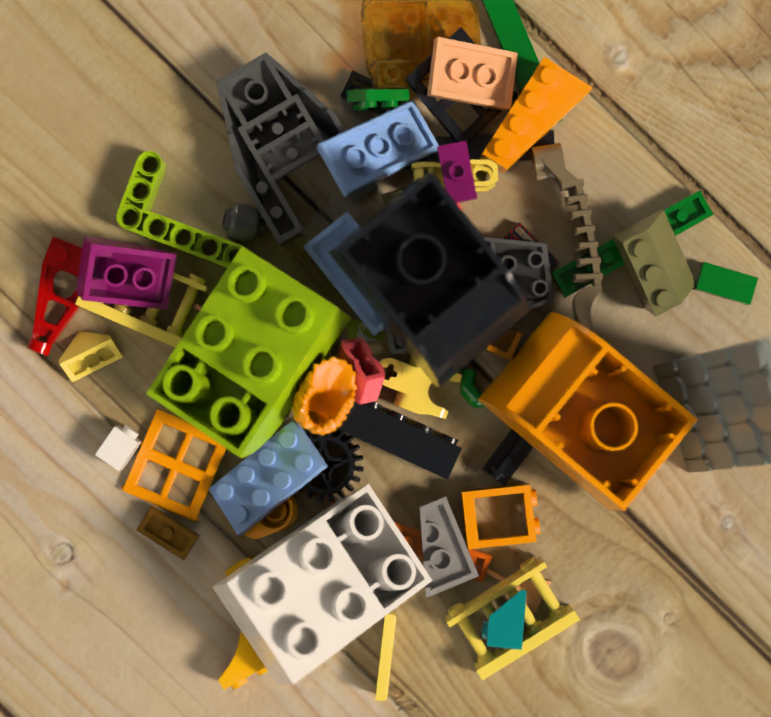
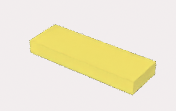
[375,611,396,701]

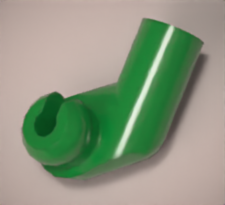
[460,369,485,408]

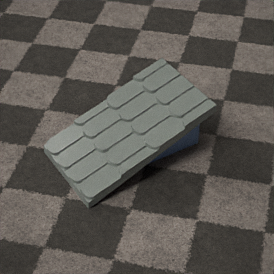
[652,337,771,473]

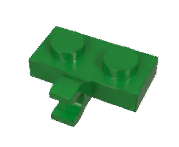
[347,88,409,110]

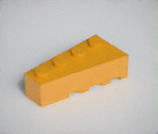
[480,57,592,174]

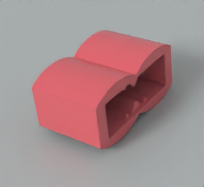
[337,337,385,404]

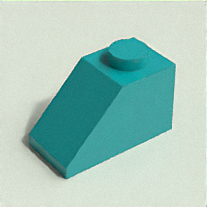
[482,589,527,650]

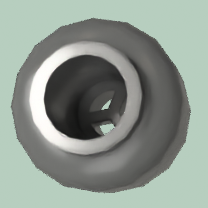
[222,203,265,243]

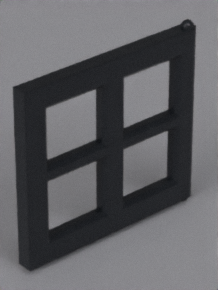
[403,27,517,144]

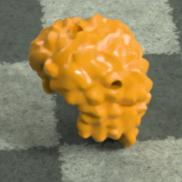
[292,356,357,435]

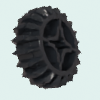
[298,430,364,502]

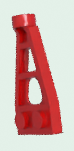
[27,237,83,356]

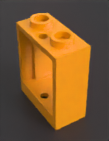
[460,483,540,549]

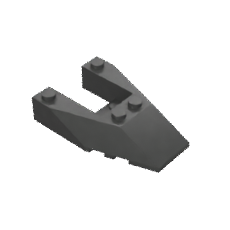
[216,52,378,247]

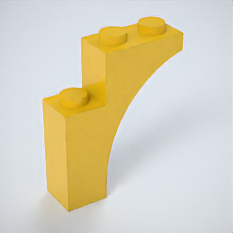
[218,555,268,690]

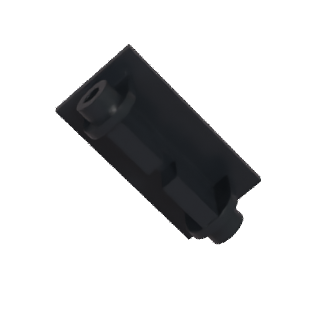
[482,429,533,486]

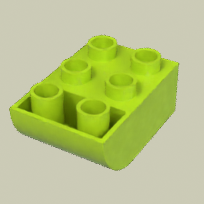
[146,246,352,458]

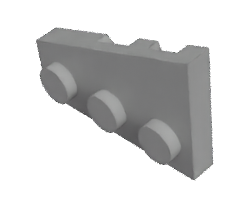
[419,496,479,598]

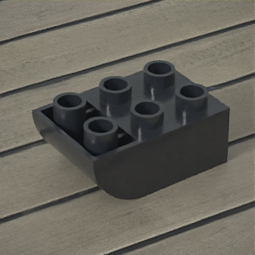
[328,172,529,389]

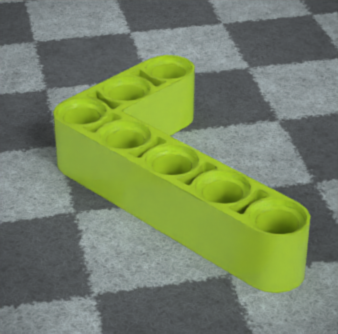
[116,151,242,268]

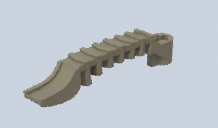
[531,143,603,332]

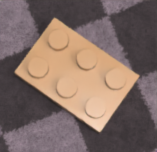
[427,37,518,111]

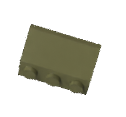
[612,209,696,317]

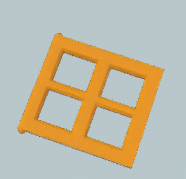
[121,409,226,522]

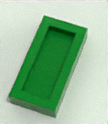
[694,262,758,305]

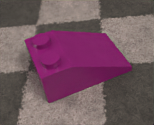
[76,236,177,310]

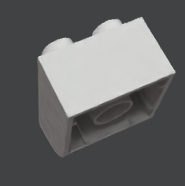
[213,484,433,684]

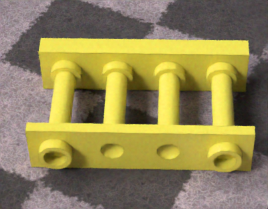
[75,273,210,348]
[444,557,580,681]

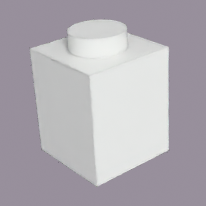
[95,425,143,471]

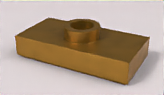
[136,505,200,560]

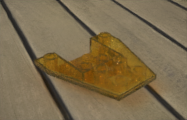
[361,0,481,89]

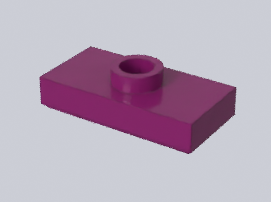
[437,141,477,203]

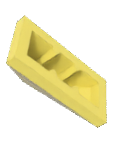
[59,331,123,382]

